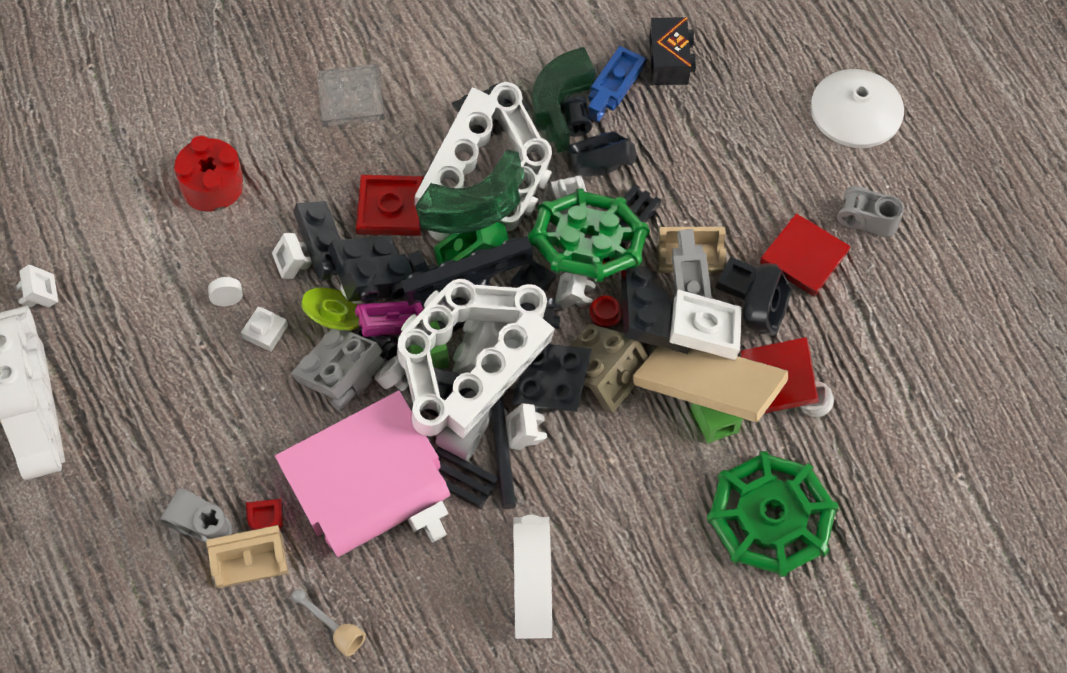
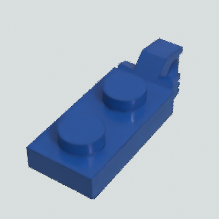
[587,46,647,122]

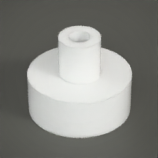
[375,356,409,391]

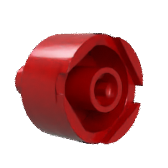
[174,135,243,212]

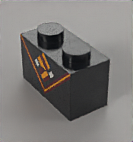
[649,17,696,85]

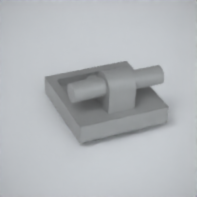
[291,329,385,411]

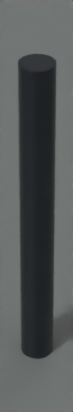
[491,395,516,509]

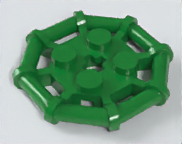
[528,188,650,282]
[706,451,839,578]

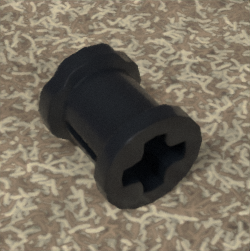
[560,95,592,137]

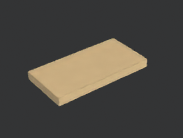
[633,346,788,423]

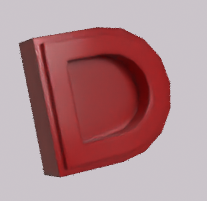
[246,498,284,531]

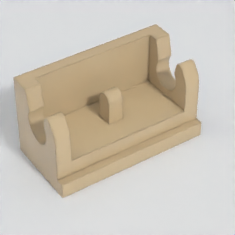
[657,227,726,273]
[206,525,289,588]

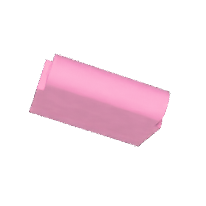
[275,390,451,558]

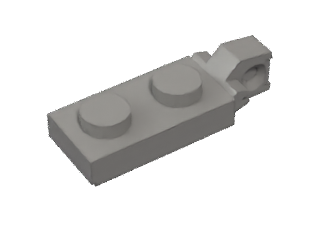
[671,229,712,299]

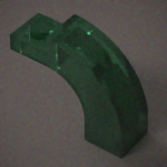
[532,47,595,153]
[415,149,524,234]

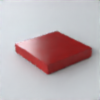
[356,175,424,236]
[760,213,851,297]
[740,337,819,413]

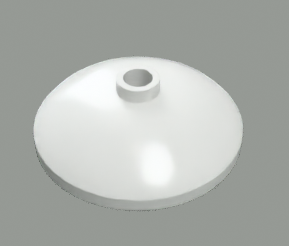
[811,69,904,148]

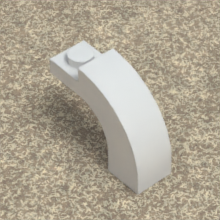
[513,515,552,639]

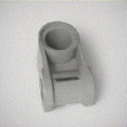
[837,186,904,237]
[436,391,491,461]
[159,488,233,543]

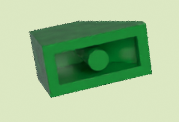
[434,215,508,267]

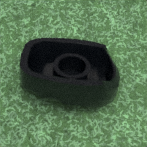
[566,131,636,177]
[743,263,792,336]

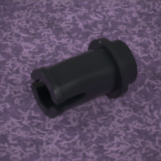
[359,327,398,360]

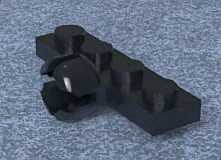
[401,236,533,306]

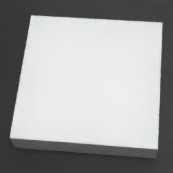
[670,290,742,360]

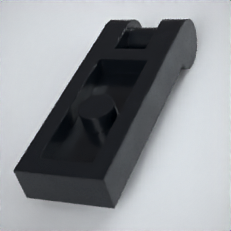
[293,201,341,280]

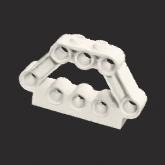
[414,82,552,241]
[397,279,555,439]
[0,306,65,481]

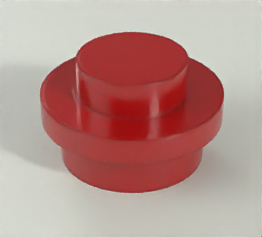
[589,295,622,328]

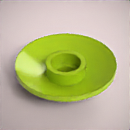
[301,287,360,330]

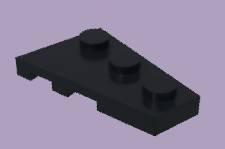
[620,266,691,354]

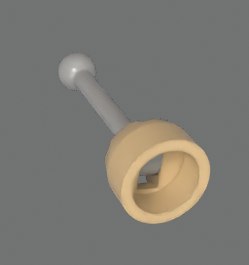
[291,589,366,657]

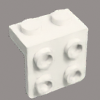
[452,320,521,390]

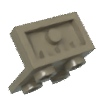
[571,324,648,413]

